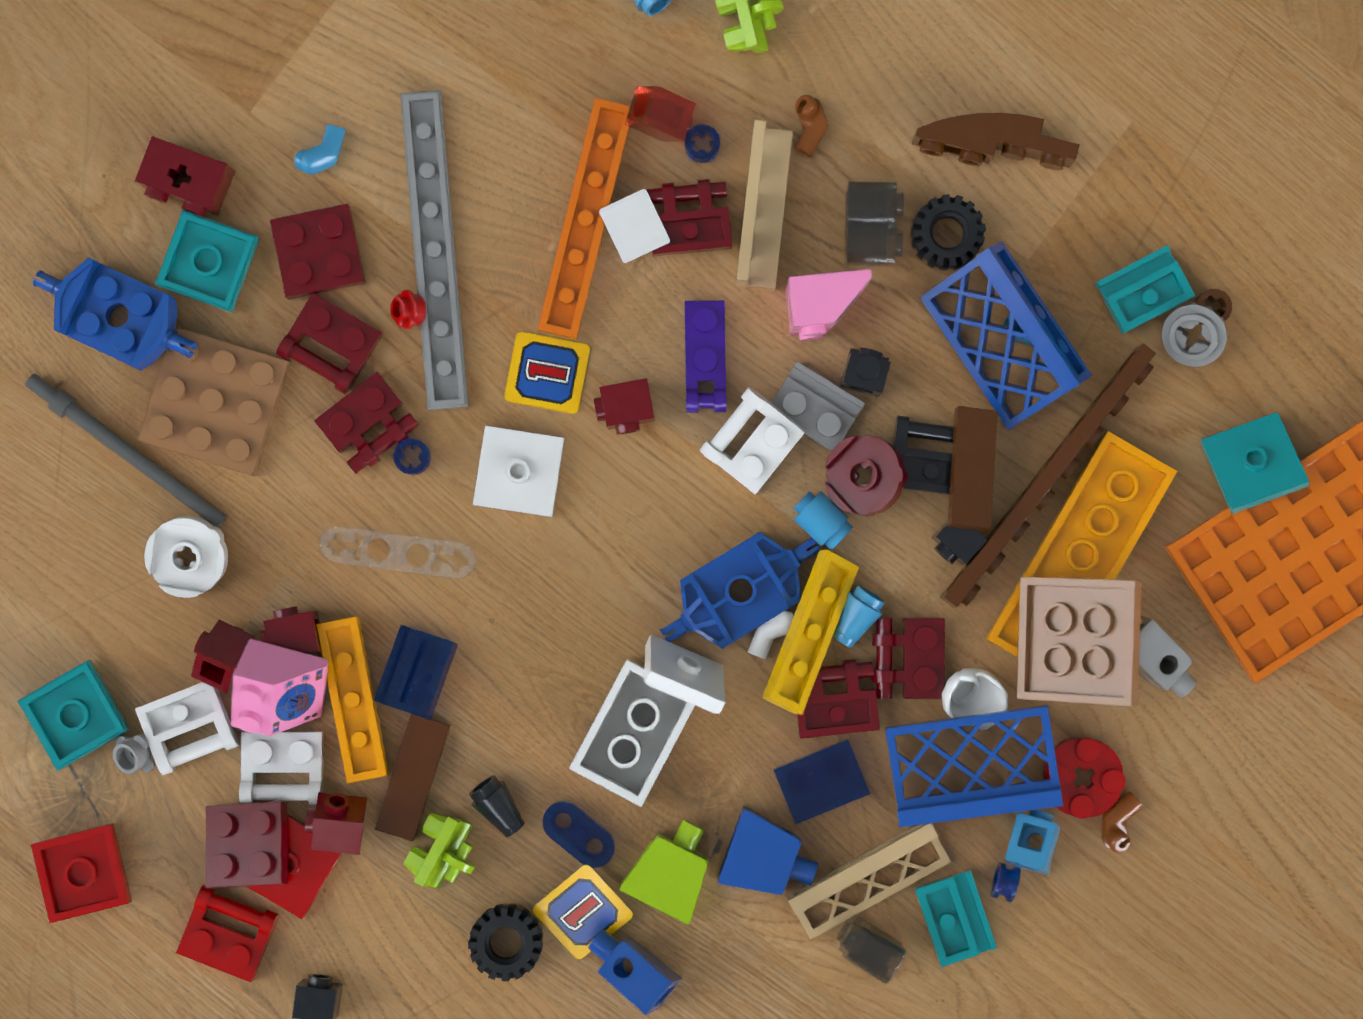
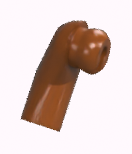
[794,95,828,157]
[1101,792,1143,853]

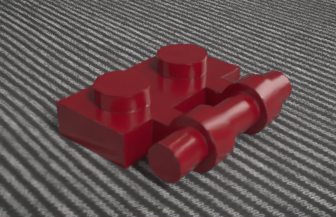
[646,179,732,257]
[314,372,419,474]
[872,618,945,699]
[796,659,880,739]

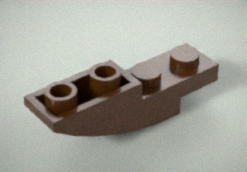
[912,113,1080,170]

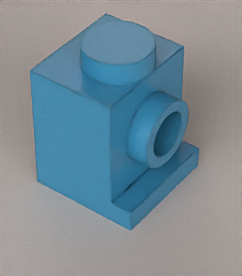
[1005,810,1061,876]

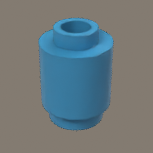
[793,491,853,550]

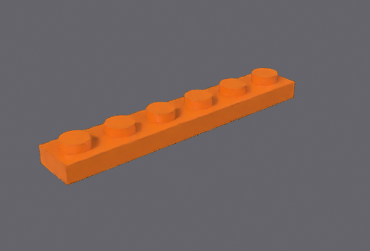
[537,98,634,341]

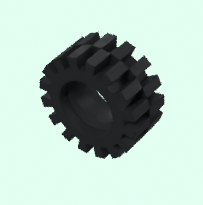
[910,194,986,271]
[468,904,543,981]

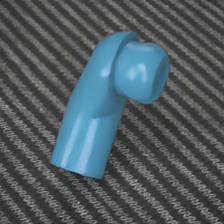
[294,124,346,174]

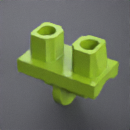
[715,0,784,54]
[403,813,476,889]

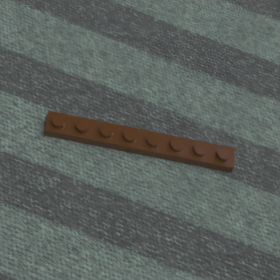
[940,343,1156,608]

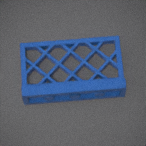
[920,241,1092,430]
[885,705,1063,827]

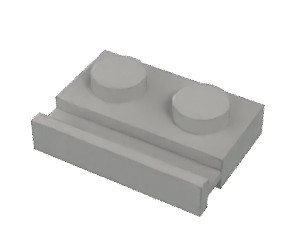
[772,362,865,451]

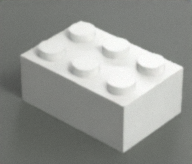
[569,659,695,807]

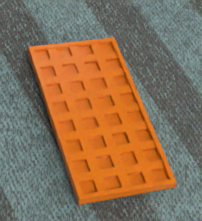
[1164,419,1363,683]

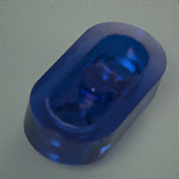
[543,800,615,868]

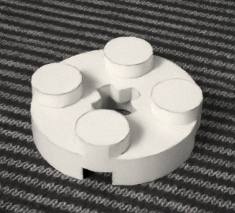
[144,516,228,598]

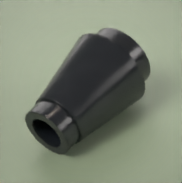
[469,775,525,837]

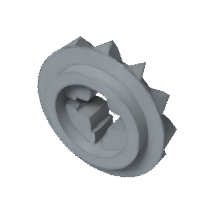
[1162,302,1228,367]

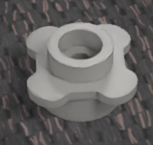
[113,734,154,774]

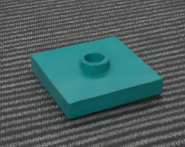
[155,210,260,313]
[1201,412,1310,514]
[18,660,131,771]

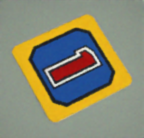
[504,332,590,414]
[533,865,633,959]

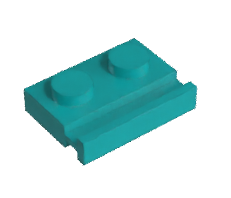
[1095,245,1195,335]
[914,869,997,967]

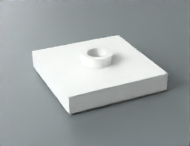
[473,426,565,517]
[644,634,725,714]

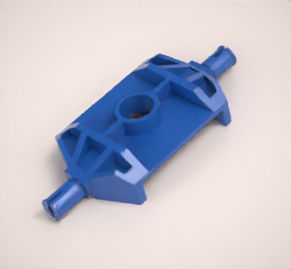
[33,257,197,370]
[660,532,820,649]

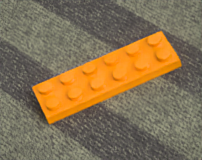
[985,431,1178,658]

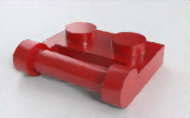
[176,884,279,983]

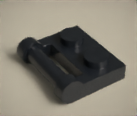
[893,415,954,495]

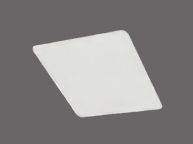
[599,189,670,263]

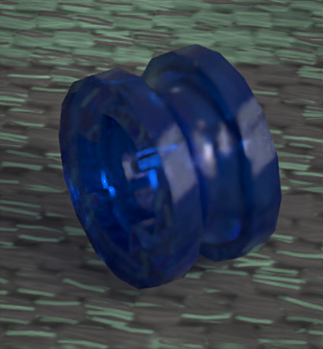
[684,124,720,164]
[393,438,431,475]
[990,862,1021,903]

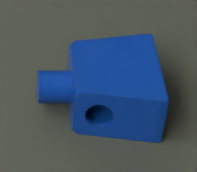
[717,806,818,895]
[588,929,682,1015]

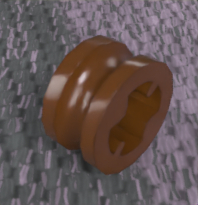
[1194,289,1232,325]

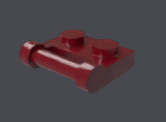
[276,292,383,395]

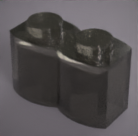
[844,181,904,266]
[836,916,906,984]

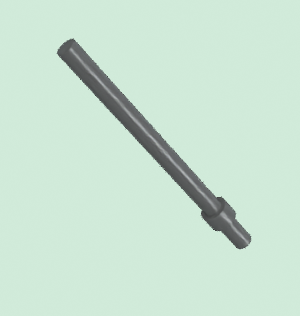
[25,373,228,528]

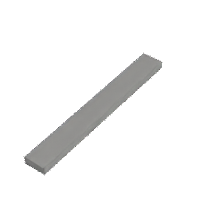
[400,90,469,411]

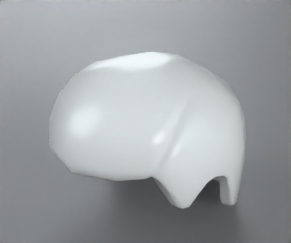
[942,668,1008,730]

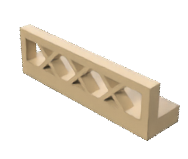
[736,120,793,291]
[786,823,951,940]

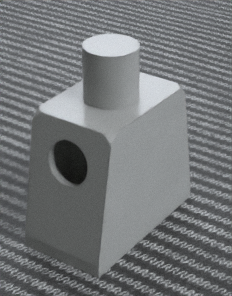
[1139,615,1197,698]

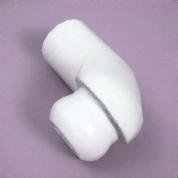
[747,610,794,659]

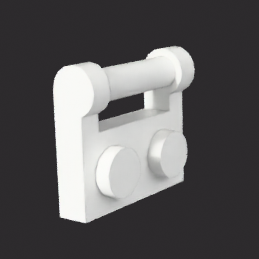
[700,387,806,495]
[135,682,239,776]
[239,731,324,805]

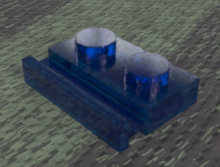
[373,625,458,721]
[773,739,870,824]

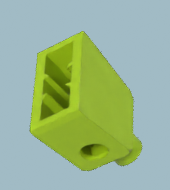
[619,819,709,925]

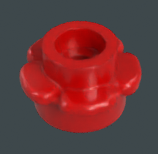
[390,290,426,329]

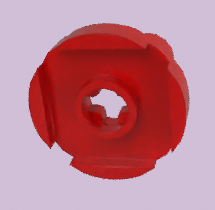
[1043,737,1126,819]

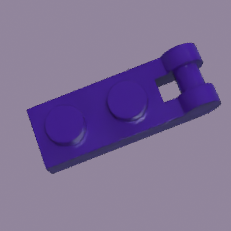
[685,300,726,413]

